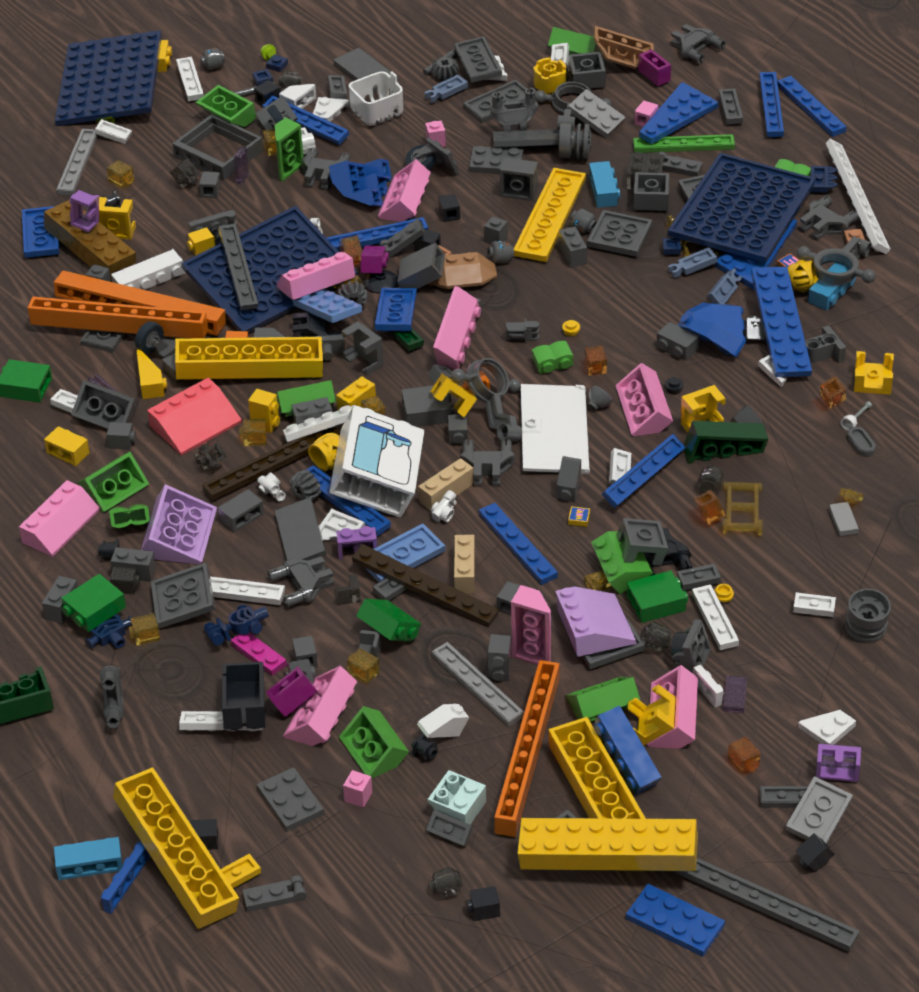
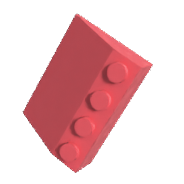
[147,378,242,455]

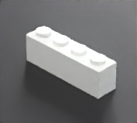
[111,249,185,290]

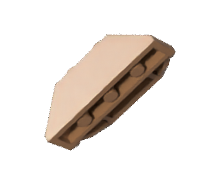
[594,26,654,69]
[427,252,497,289]

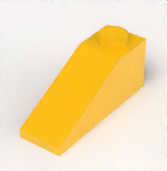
[137,349,167,399]

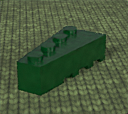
[683,421,769,464]
[0,666,54,724]

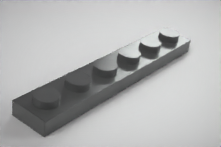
[218,224,258,310]

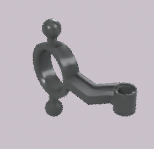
[535,82,612,131]
[796,236,876,285]
[451,358,522,442]

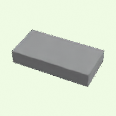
[829,502,859,536]

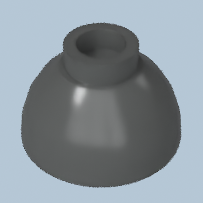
[588,385,613,410]

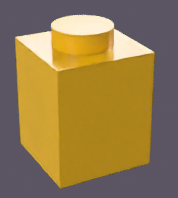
[187,227,215,256]

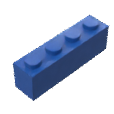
[594,706,662,795]

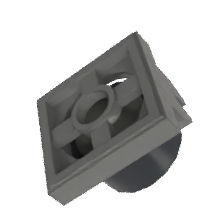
[671,619,711,673]

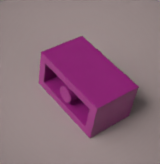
[638,49,671,86]
[361,246,389,273]
[266,666,317,717]

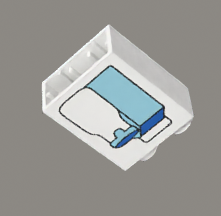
[329,405,424,518]

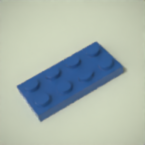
[22,206,59,258]
[375,288,417,332]
[626,884,725,957]

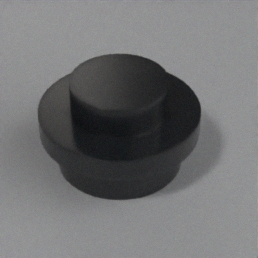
[665,377,683,394]

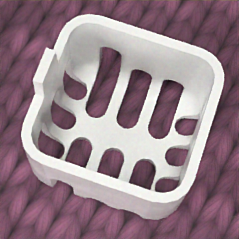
[349,71,404,126]

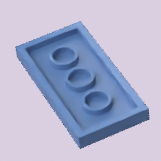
[293,289,362,323]
[365,524,446,582]

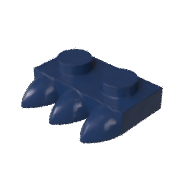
[810,166,838,193]

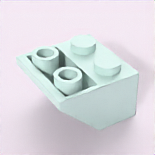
[428,770,486,824]

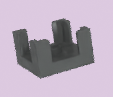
[341,321,384,375]
[617,518,668,565]

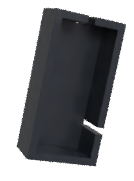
[222,662,266,730]

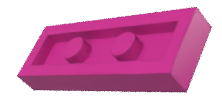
[231,633,287,676]

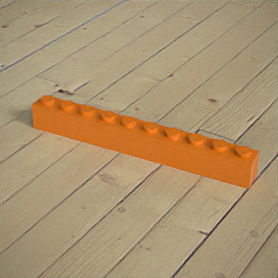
[54,271,226,336]
[28,297,208,339]
[494,660,560,837]

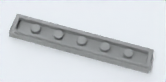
[56,129,98,196]
[432,642,524,727]

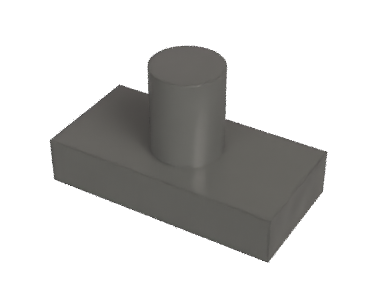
[315,335,345,360]

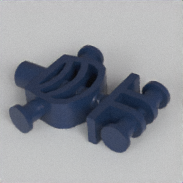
[204,604,269,645]
[82,614,134,649]

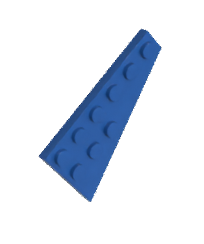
[639,82,719,144]
[714,218,797,290]

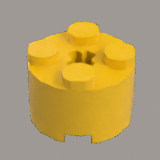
[534,58,566,94]

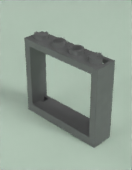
[172,114,263,181]

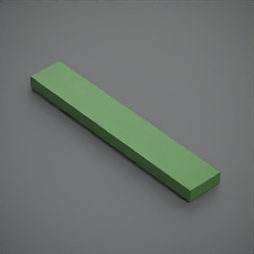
[633,134,735,153]

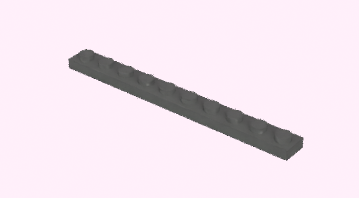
[672,858,860,952]

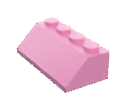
[378,159,431,222]
[276,252,355,300]
[433,286,481,369]
[615,363,673,436]
[19,480,100,557]
[511,585,551,665]
[647,665,698,749]
[283,666,357,746]

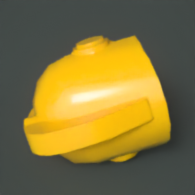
[787,260,818,293]
[308,433,340,471]

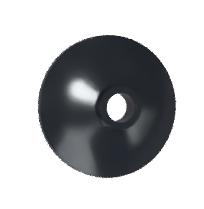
[364,270,398,294]

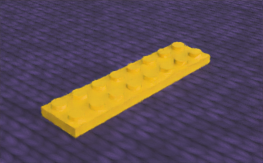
[514,168,586,262]

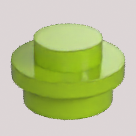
[260,44,276,60]

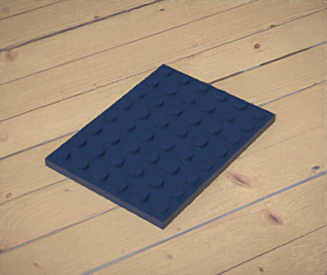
[55,30,162,126]
[668,153,816,263]
[181,206,358,333]

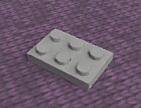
[567,89,626,138]
[785,776,853,844]

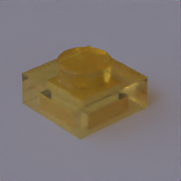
[839,488,864,503]
[584,570,611,591]

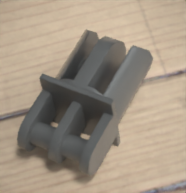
[506,318,540,344]

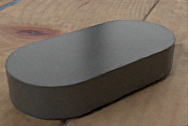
[848,427,876,457]

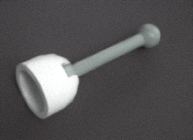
[841,401,872,431]

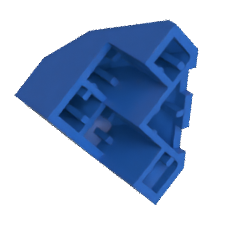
[329,159,392,207]
[678,303,746,357]

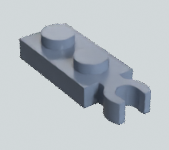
[425,75,468,103]
[668,248,718,278]
[707,268,742,304]

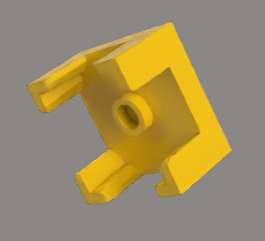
[99,197,136,240]
[854,351,894,395]
[429,373,477,417]
[680,385,726,433]
[628,684,676,746]

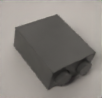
[397,243,445,289]
[402,385,454,427]

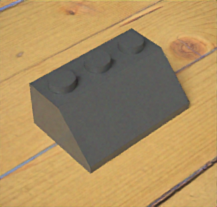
[71,380,140,428]

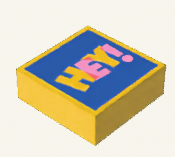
[568,506,590,527]

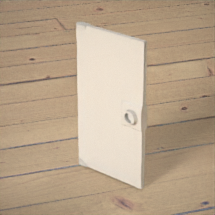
[521,384,590,474]

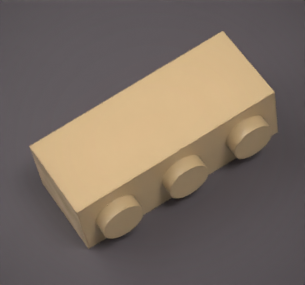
[418,458,474,511]
[454,535,475,594]

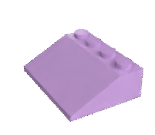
[141,484,217,564]
[555,587,636,657]

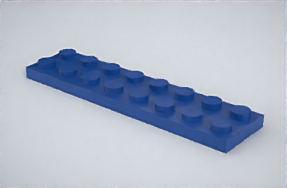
[751,267,812,377]

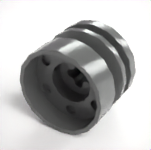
[559,123,592,160]
[845,589,891,643]

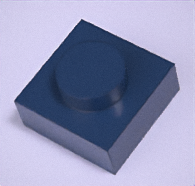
[266,55,288,72]
[252,69,273,86]
[662,238,681,255]

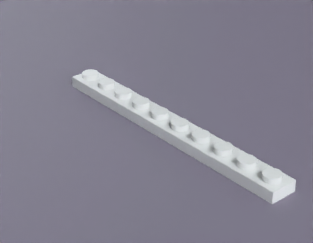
[826,139,891,254]

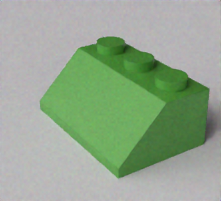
[548,27,600,55]
[196,85,256,127]
[274,117,303,181]
[274,380,336,417]
[77,452,149,512]
[591,531,653,594]
[565,676,641,721]
[339,706,409,779]

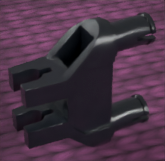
[293,312,342,337]
[644,528,693,576]

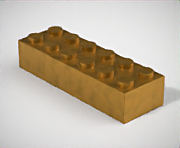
[44,200,136,280]

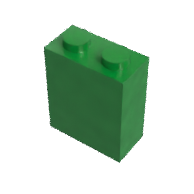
[0,359,52,403]
[627,570,688,623]
[61,574,126,632]
[356,599,421,641]

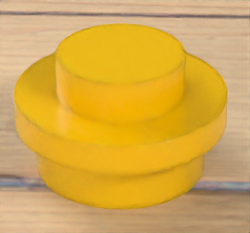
[562,320,580,336]
[714,584,734,602]

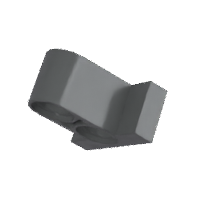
[805,325,846,363]

